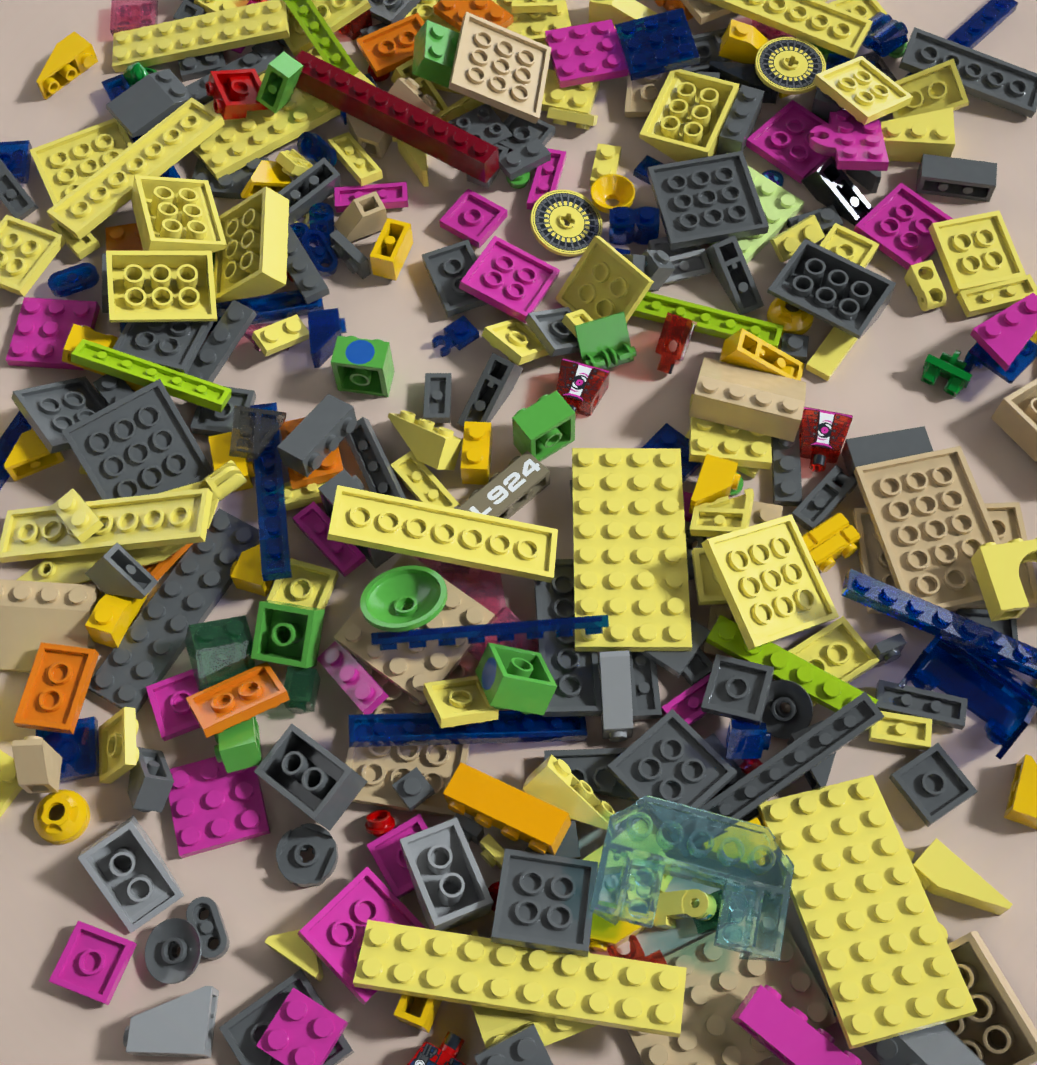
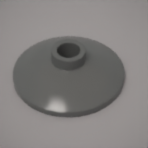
[760,680,813,739]
[145,918,202,984]

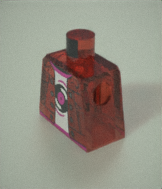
[655,312,697,374]
[556,358,610,421]
[799,407,853,472]

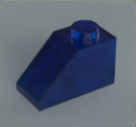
[308,308,347,368]
[725,718,771,759]

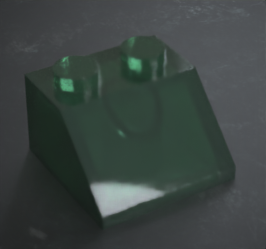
[185,615,255,692]

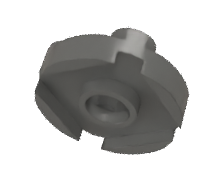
[276,823,338,887]

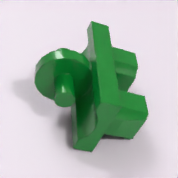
[921,350,972,397]

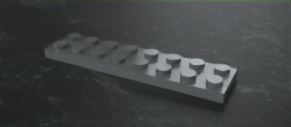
[88,508,266,714]

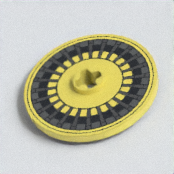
[755,37,826,95]
[530,190,603,257]

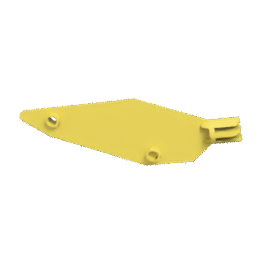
[17,460,247,584]

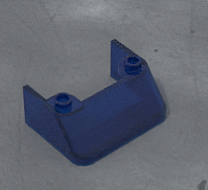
[898,628,1037,760]

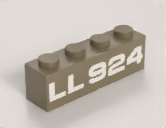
[454,451,550,519]

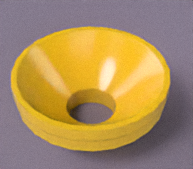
[591,174,635,214]
[767,298,814,335]
[33,789,90,845]

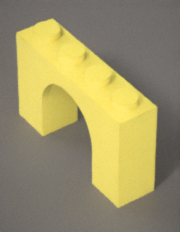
[971,538,1037,622]

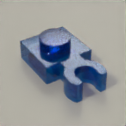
[432,315,479,357]

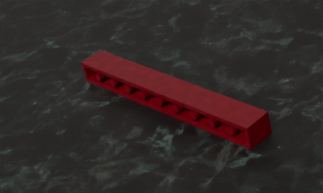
[294,50,499,184]

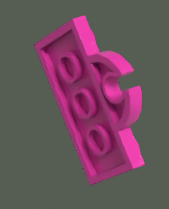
[808,110,889,171]

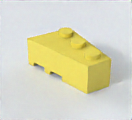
[881,107,955,163]

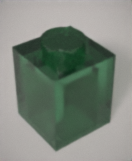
[284,666,321,714]

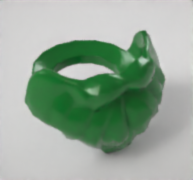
[123,62,157,87]

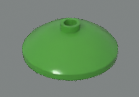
[360,565,448,632]

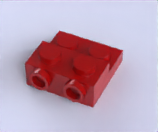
[205,68,269,120]

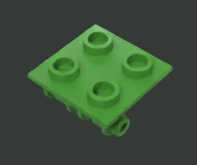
[574,312,637,374]

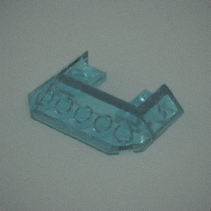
[589,795,794,961]

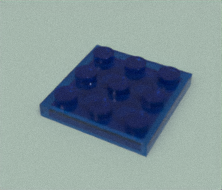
[615,8,700,81]

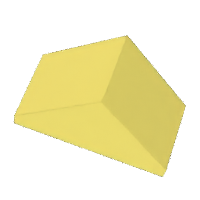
[264,929,324,982]

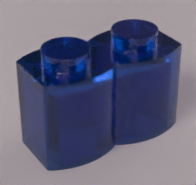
[862,12,908,57]
[608,206,660,245]

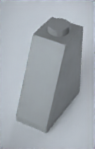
[598,650,634,742]
[123,986,219,1058]

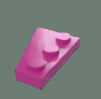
[970,293,1037,372]

